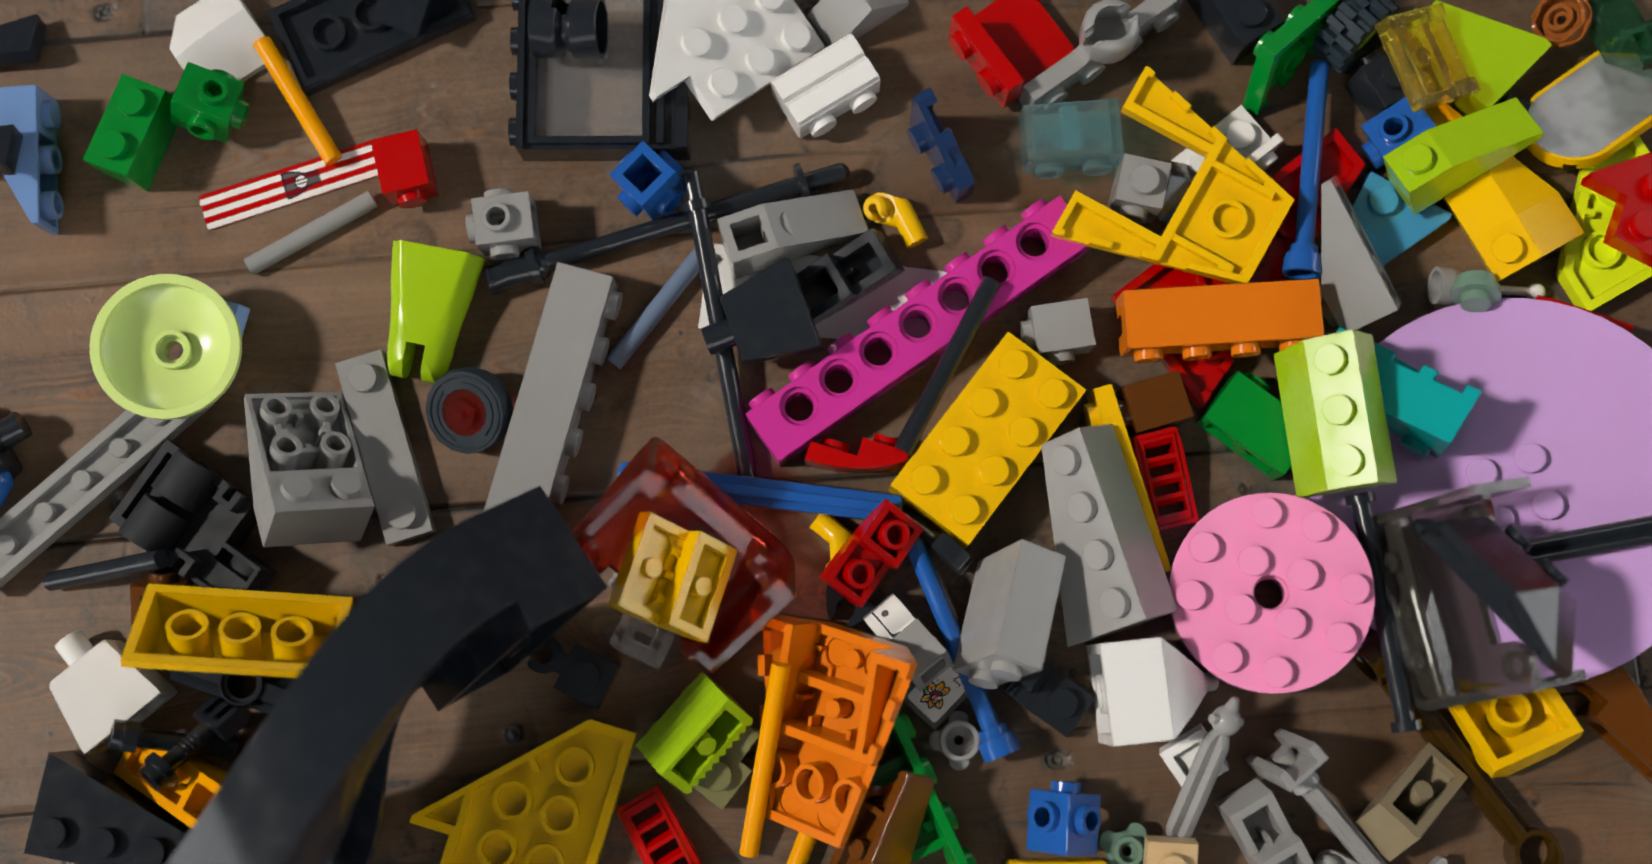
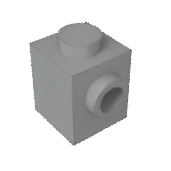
[1108,153,1172,224]
[1020,298,1096,366]

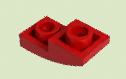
[805,434,908,473]
[819,500,924,607]

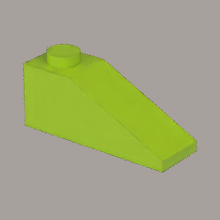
[1383,97,1544,215]

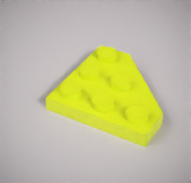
[1555,136,1652,311]

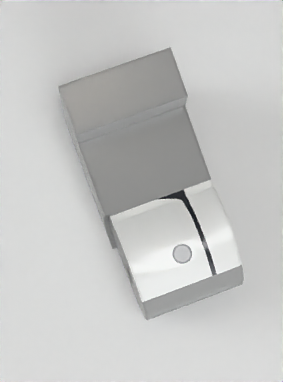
[863,593,954,692]

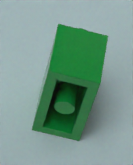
[83,74,177,192]
[1195,371,1291,481]

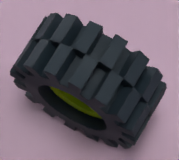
[1312,0,1403,75]

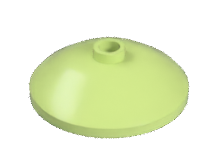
[89,274,242,420]

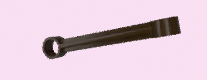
[1352,629,1564,864]

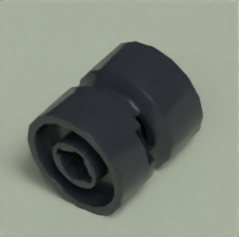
[528,0,609,59]

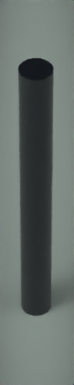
[894,276,1001,456]

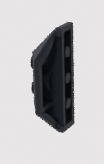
[1409,517,1576,681]

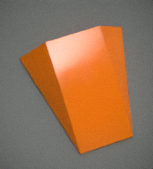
[756,612,918,848]

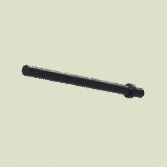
[681,171,757,477]

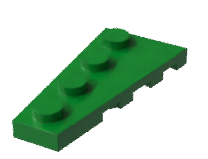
[1242,0,1348,117]

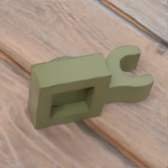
[692,724,760,810]

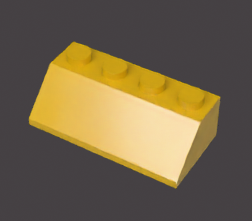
[120,584,354,678]

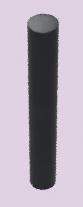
[43,549,169,591]

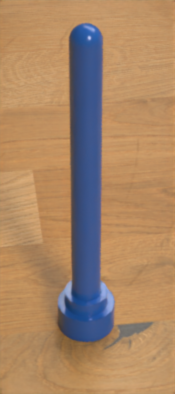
[1282,59,1329,280]
[908,537,1021,763]

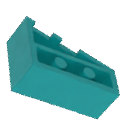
[1336,327,1482,458]

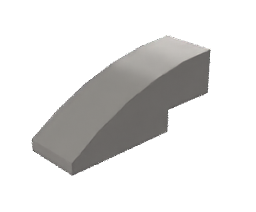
[1215,778,1314,864]

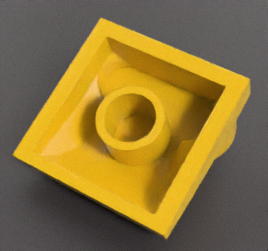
[1438,679,1584,779]

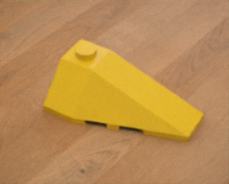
[1423,98,1584,283]

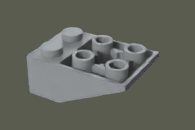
[244,392,375,547]

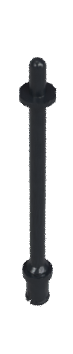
[484,163,849,295]

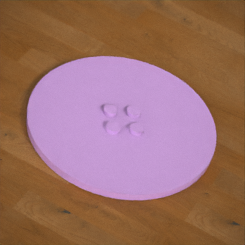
[1309,298,1652,689]

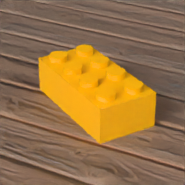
[888,331,1086,549]

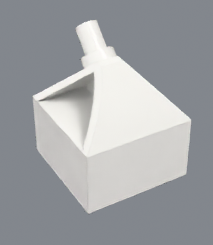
[1086,637,1219,746]

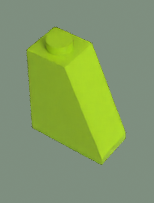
[1390,0,1552,116]

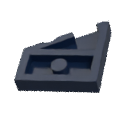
[907,87,975,204]

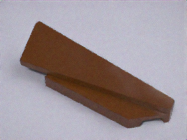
[829,771,934,864]

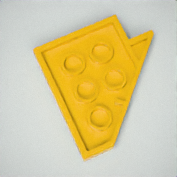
[409,719,638,864]

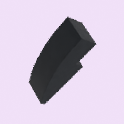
[797,228,905,325]

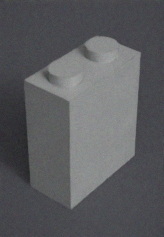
[952,539,1066,689]

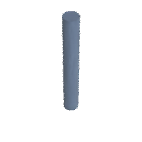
[606,248,699,370]

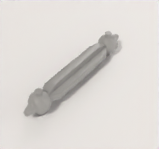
[1166,696,1244,838]

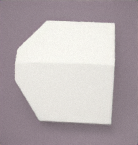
[169,0,266,82]

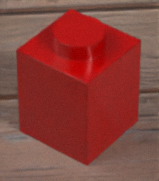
[370,129,439,209]

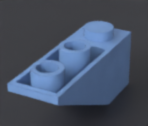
[0,84,64,235]

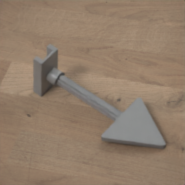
[1244,728,1448,864]

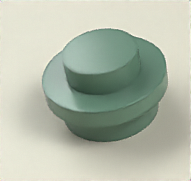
[1450,270,1502,312]

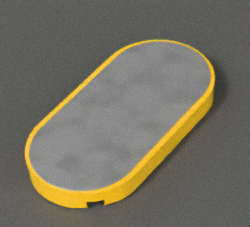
[1526,31,1652,169]

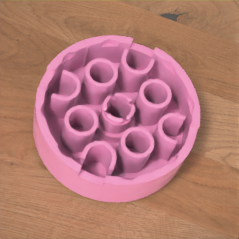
[1169,493,1375,694]

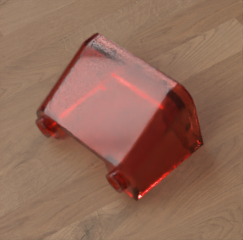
[572,437,796,674]

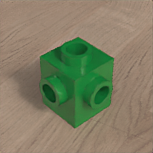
[171,62,250,143]

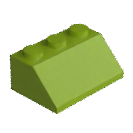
[1274,329,1397,498]

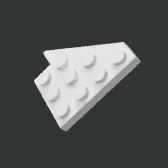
[649,0,825,121]

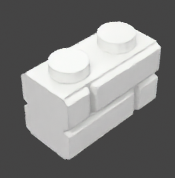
[770,33,881,139]

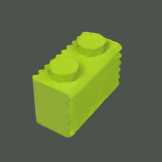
[635,672,753,794]

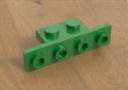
[869,711,977,864]

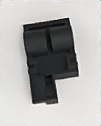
[109,439,278,591]

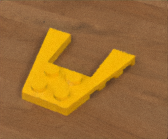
[1050,66,1295,284]

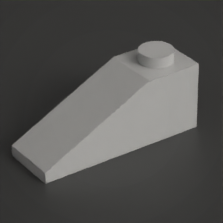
[1321,176,1402,330]

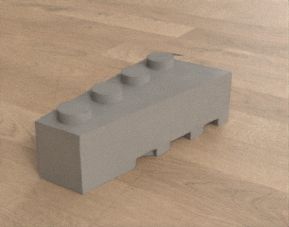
[1041,424,1178,647]

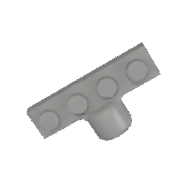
[1019,0,1183,115]

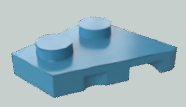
[1351,172,1452,266]

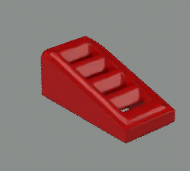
[1130,426,1199,532]
[616,784,705,864]

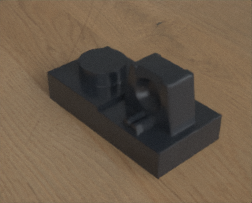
[997,662,1096,738]

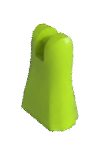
[387,240,485,383]

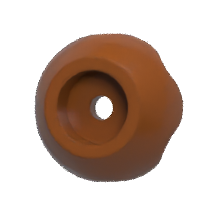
[1531,0,1593,49]

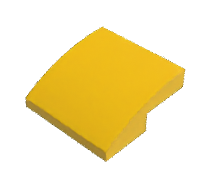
[607,512,738,642]

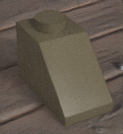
[1353,742,1468,862]

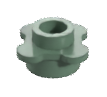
[1099,822,1147,864]

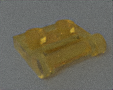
[1374,3,1481,113]

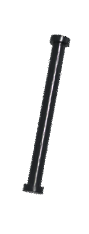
[1344,491,1423,733]

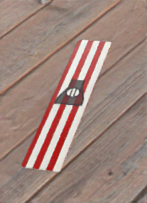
[199,141,378,230]

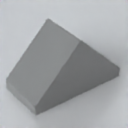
[807,0,909,47]

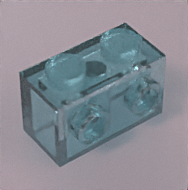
[1018,98,1124,179]

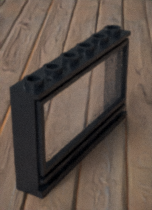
[508,0,691,161]

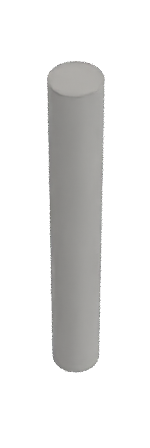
[244,190,379,275]

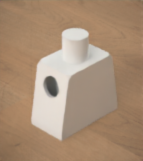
[49,630,178,754]

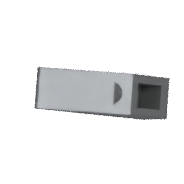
[717,189,868,279]

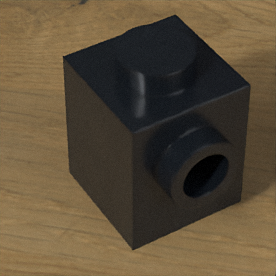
[1345,45,1426,121]

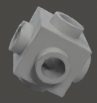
[465,188,541,261]

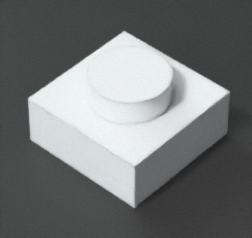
[1159,723,1229,787]

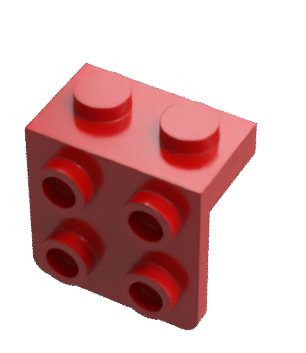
[948,0,1075,109]

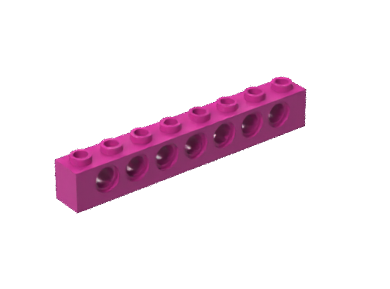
[745,195,1090,467]

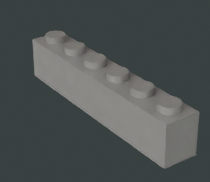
[484,262,623,511]

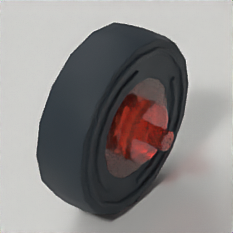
[425,367,513,454]

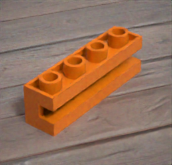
[1115,279,1324,364]

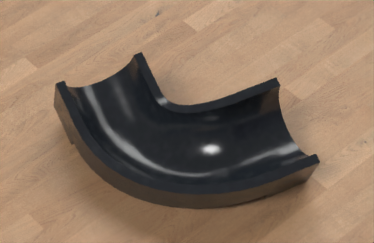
[166,486,608,864]

